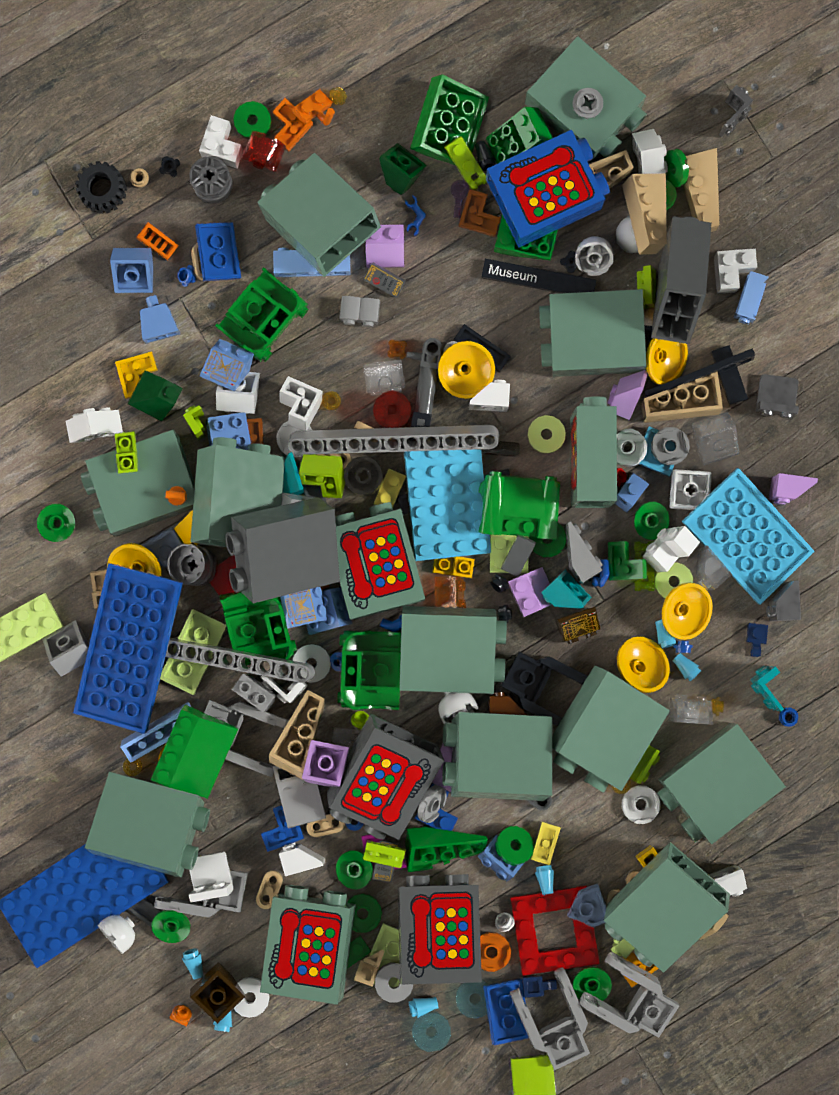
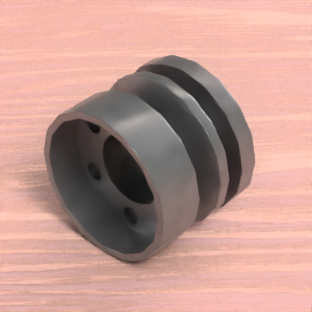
[189,156,233,204]
[167,544,218,586]

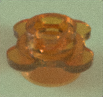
[387,340,407,359]

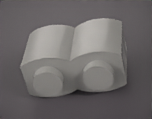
[339,296,380,327]

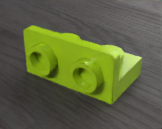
[637,265,657,309]
[183,405,205,440]
[630,745,660,784]
[363,840,405,868]

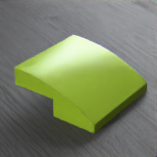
[511,1054,556,1095]

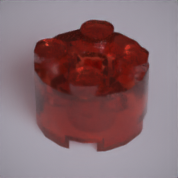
[241,131,286,172]
[373,390,411,428]

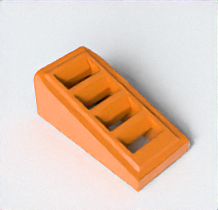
[136,222,179,261]

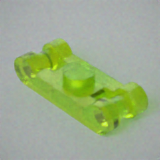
[634,541,655,591]

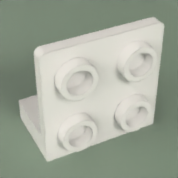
[261,676,308,703]
[189,852,234,902]

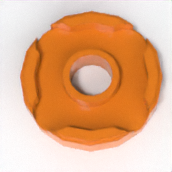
[480,932,511,972]

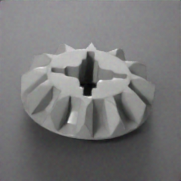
[572,88,603,119]

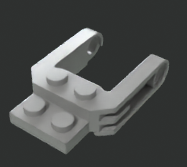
[204,700,289,777]
[154,853,248,918]
[578,952,680,1038]
[510,967,590,1070]

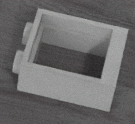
[231,673,278,713]

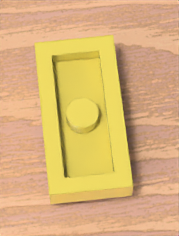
[374,469,406,508]
[531,822,561,865]

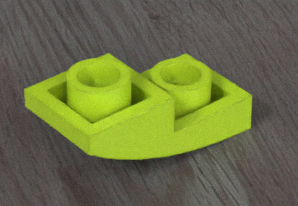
[114,431,138,473]

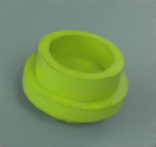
[351,711,369,729]

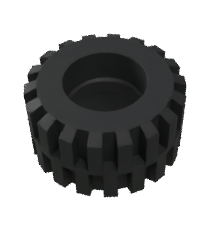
[75,161,127,214]

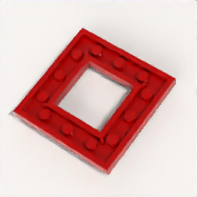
[510,885,600,976]

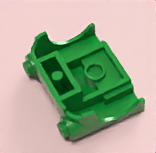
[215,267,309,362]
[478,471,560,540]
[220,592,297,666]
[337,630,401,710]

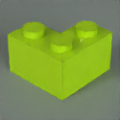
[299,454,346,499]

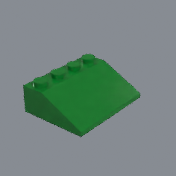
[410,74,489,165]
[151,705,239,799]

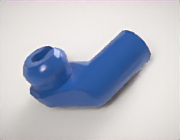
[592,560,610,588]
[379,615,402,632]

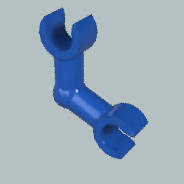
[405,195,426,236]

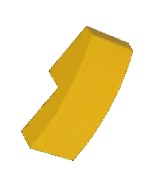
[432,557,475,578]

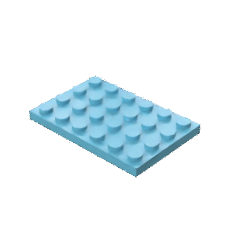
[404,439,491,561]
[682,468,815,605]

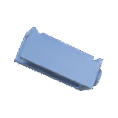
[734,271,769,324]

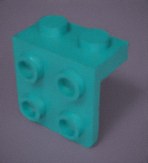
[750,665,784,712]

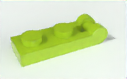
[444,136,487,191]

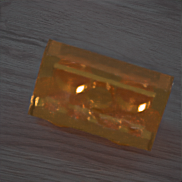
[435,576,466,608]

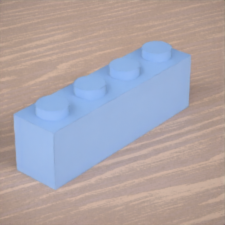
[273,248,351,277]
[120,702,191,763]

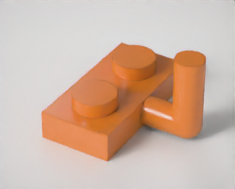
[292,89,335,126]

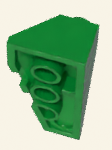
[405,827,488,872]

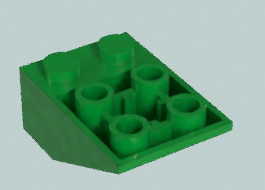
[486,107,552,164]
[494,215,558,260]

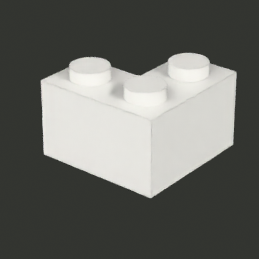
[199,115,243,169]
[632,129,668,174]
[714,249,757,294]
[280,376,323,431]
[66,408,123,443]
[643,526,700,573]

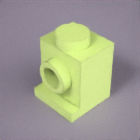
[611,939,635,959]

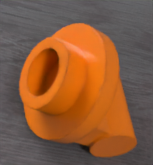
[166,486,187,506]
[169,1005,192,1027]

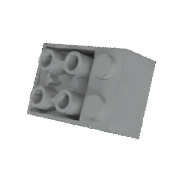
[565,521,603,585]
[273,766,326,828]

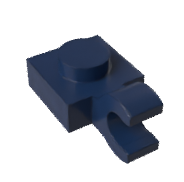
[746,623,768,657]
[523,975,557,998]

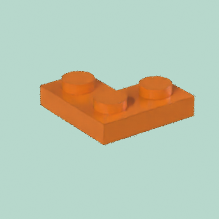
[272,98,314,152]

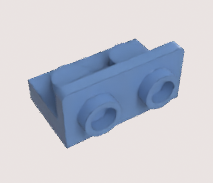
[478,835,524,882]

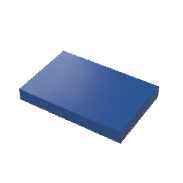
[195,222,241,281]
[483,978,529,1045]

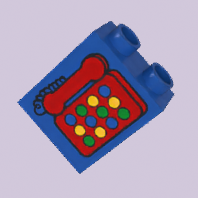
[486,130,610,248]

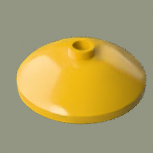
[646,338,688,385]
[438,341,495,399]
[107,543,162,577]
[662,582,713,640]
[617,637,670,693]

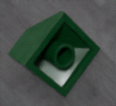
[379,143,427,195]
[127,370,183,422]

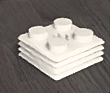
[669,469,712,510]

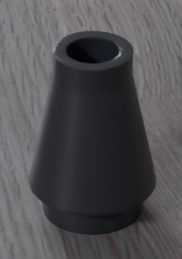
[475,141,496,171]

